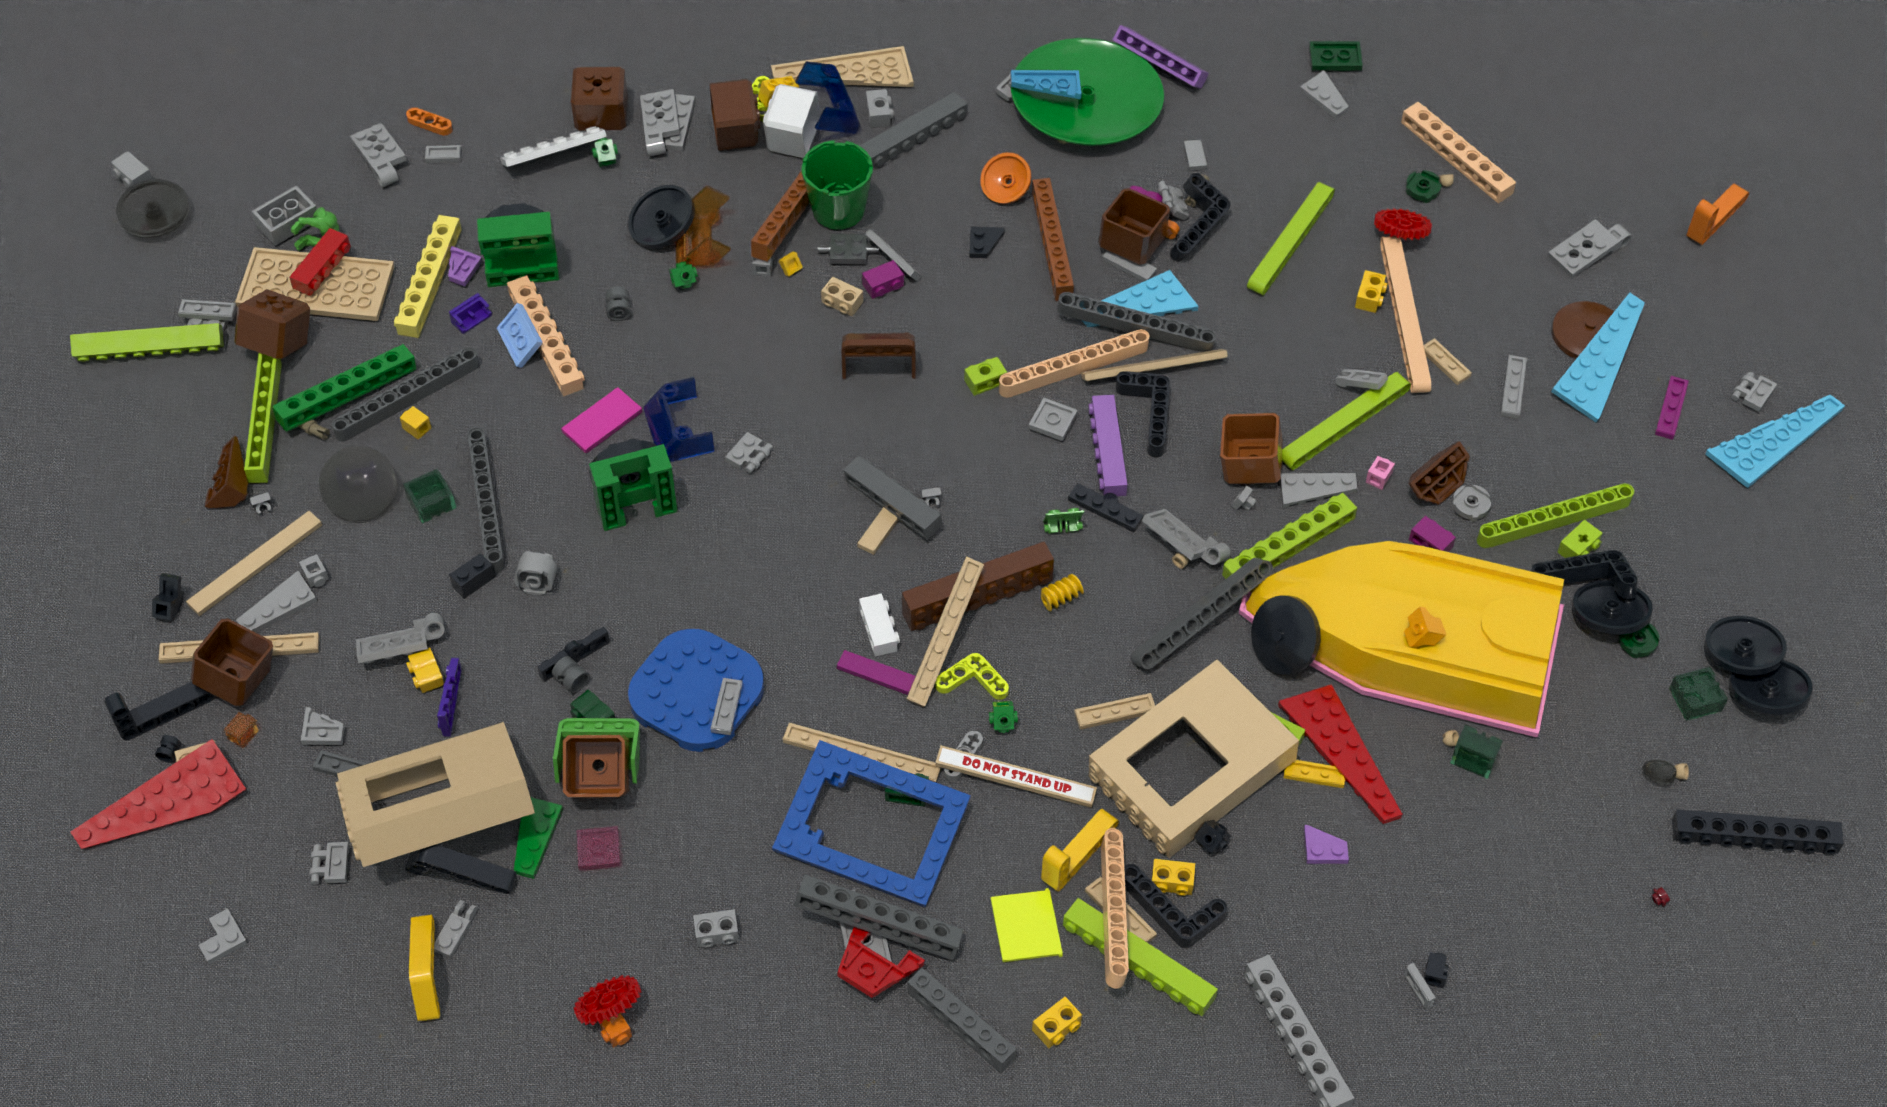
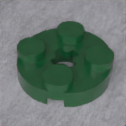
[1406,170,1441,203]
[1618,623,1660,658]

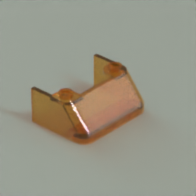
[676,185,731,267]

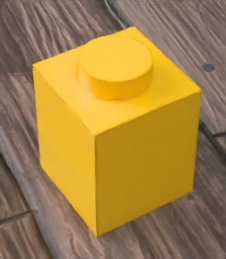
[400,406,431,440]

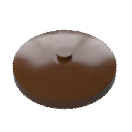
[1552,301,1614,359]

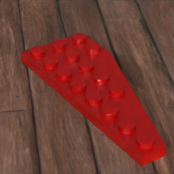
[70,739,247,849]

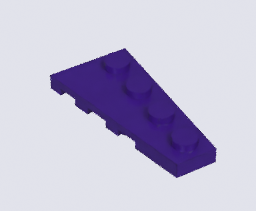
[437,658,462,737]

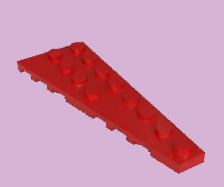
[1278,684,1403,824]

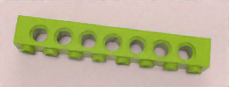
[1222,493,1357,581]

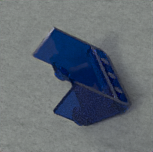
[795,61,860,134]
[644,377,714,462]

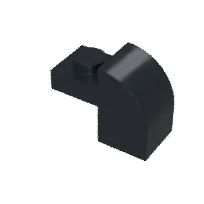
[152,573,184,621]

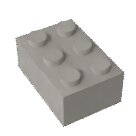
[251,185,317,246]

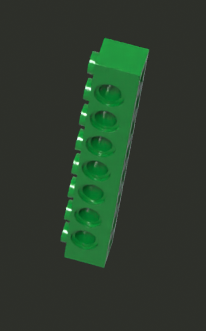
[272,344,416,432]

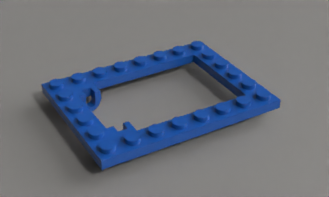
[772,740,971,908]

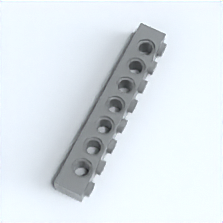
[1244,955,1354,1107]

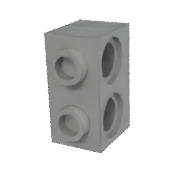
[693,909,739,948]

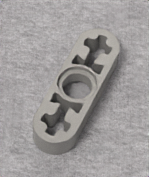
[944,731,983,781]

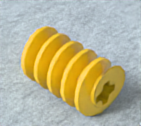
[1041,574,1084,611]

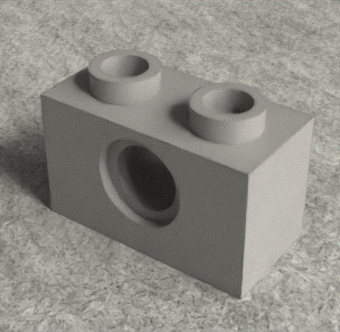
[866,89,893,128]

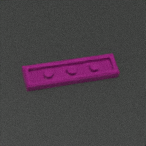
[1655,376,1689,440]
[837,650,916,695]

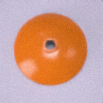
[980,152,1031,204]

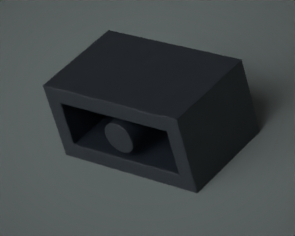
[449,553,495,599]

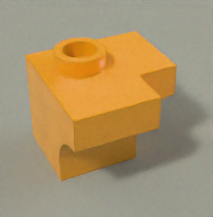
[1404,607,1446,649]

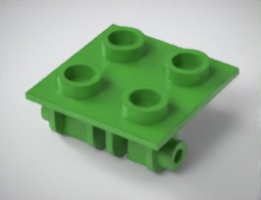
[1043,508,1084,534]

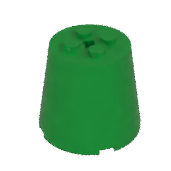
[801,140,873,229]

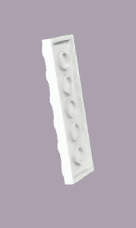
[500,126,607,167]

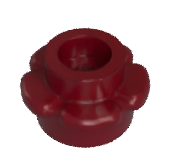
[1651,887,1670,907]

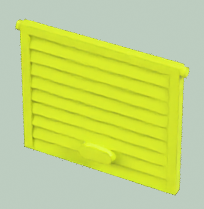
[990,888,1063,962]

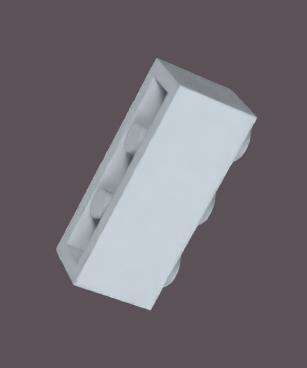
[859,593,900,657]

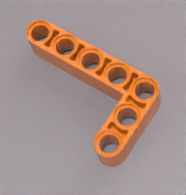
[1686,183,1749,245]

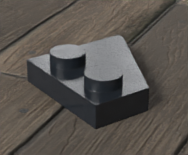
[969,226,1005,259]

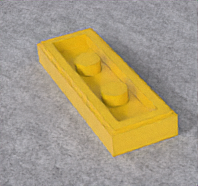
[1283,760,1345,788]

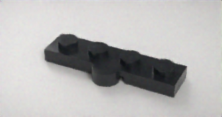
[1068,483,1144,533]
[537,627,610,682]

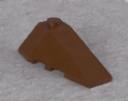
[205,435,248,508]

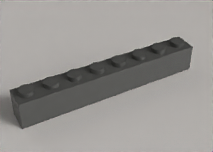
[860,92,967,169]

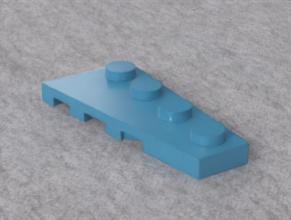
[1010,70,1081,99]

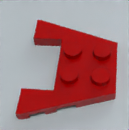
[837,927,925,998]

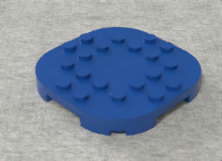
[628,629,764,752]

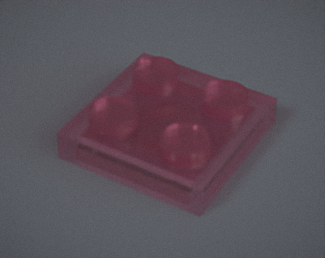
[577,826,620,870]

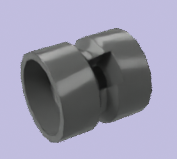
[606,287,631,321]
[552,656,590,693]

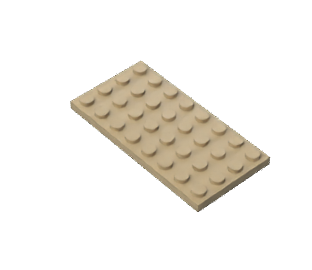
[235,247,395,321]

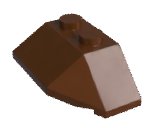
[1408,441,1470,505]

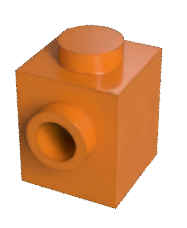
[600,1013,632,1048]

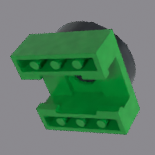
[477,203,559,287]
[589,439,677,531]

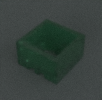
[403,468,456,524]
[1669,667,1728,721]
[1450,725,1503,779]

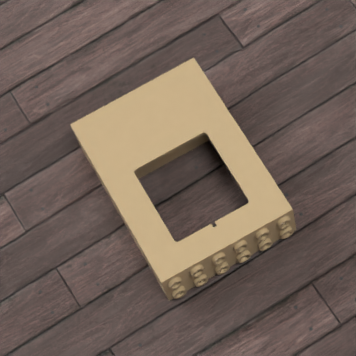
[1089,660,1299,858]
[335,722,535,867]

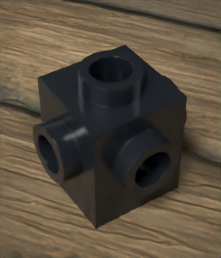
[1194,820,1231,853]

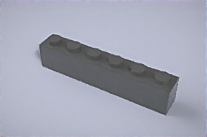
[843,456,943,540]

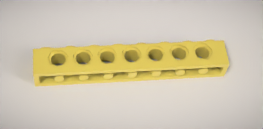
[394,215,462,338]

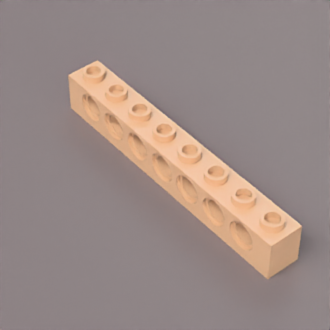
[1401,102,1516,204]
[507,276,585,397]

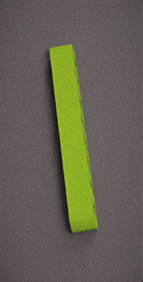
[1247,182,1335,295]
[1282,372,1411,470]
[1477,483,1634,548]

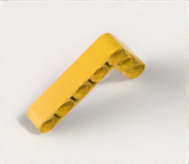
[1041,809,1119,892]
[409,914,440,1021]

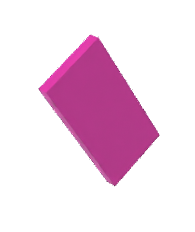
[561,387,642,453]

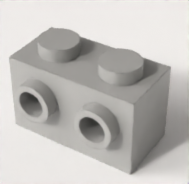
[111,151,153,192]

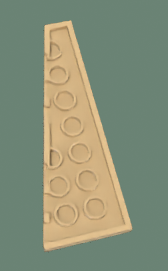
[771,46,914,87]

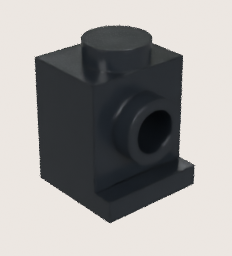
[1424,952,1449,989]

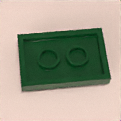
[1309,41,1363,71]

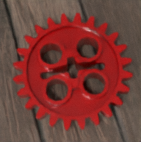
[1374,208,1432,240]
[573,975,642,1025]

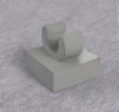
[1230,486,1256,510]
[920,487,941,506]
[250,492,271,514]

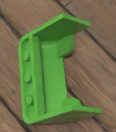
[553,718,640,783]

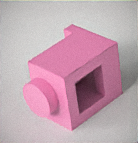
[1366,456,1395,490]

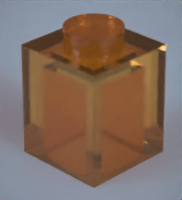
[224,712,259,748]

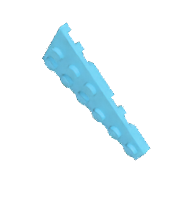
[1082,270,1199,327]

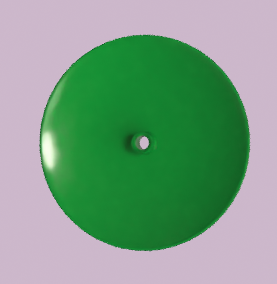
[1011,38,1164,145]

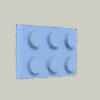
[497,303,543,368]

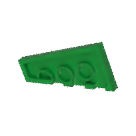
[514,797,563,879]

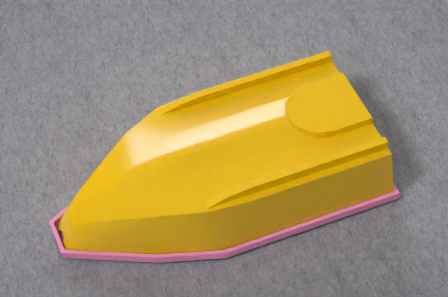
[1239,541,1564,737]

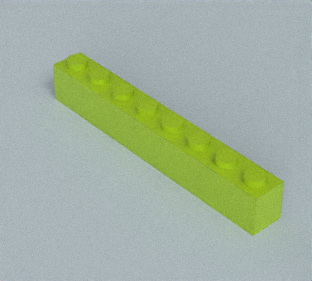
[70,323,224,361]
[244,353,282,483]
[1063,898,1218,1016]

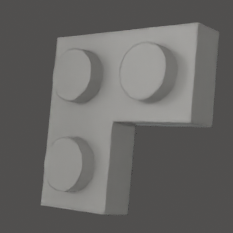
[199,908,247,964]

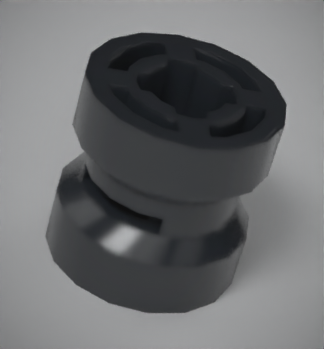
[154,735,182,763]

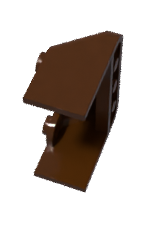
[841,332,916,380]

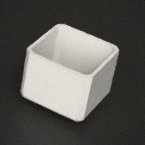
[763,84,820,158]

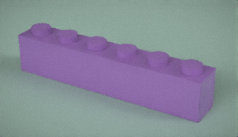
[1112,25,1209,88]
[1088,395,1127,496]

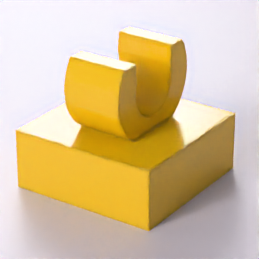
[779,251,803,276]

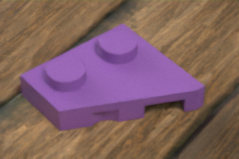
[448,246,483,286]
[1304,825,1349,864]

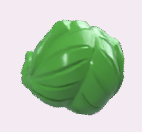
[291,207,339,251]

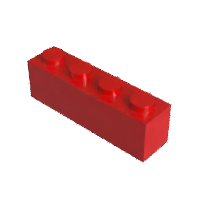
[289,228,351,296]

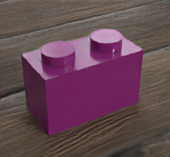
[862,260,904,299]
[1409,516,1456,552]

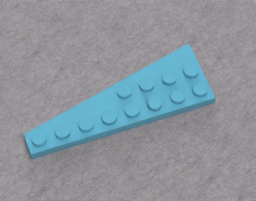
[1551,293,1645,423]
[1705,394,1845,488]

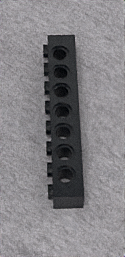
[1672,809,1844,855]

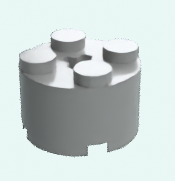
[514,551,557,595]

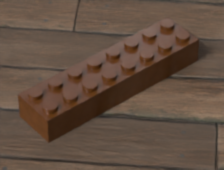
[902,541,1054,631]

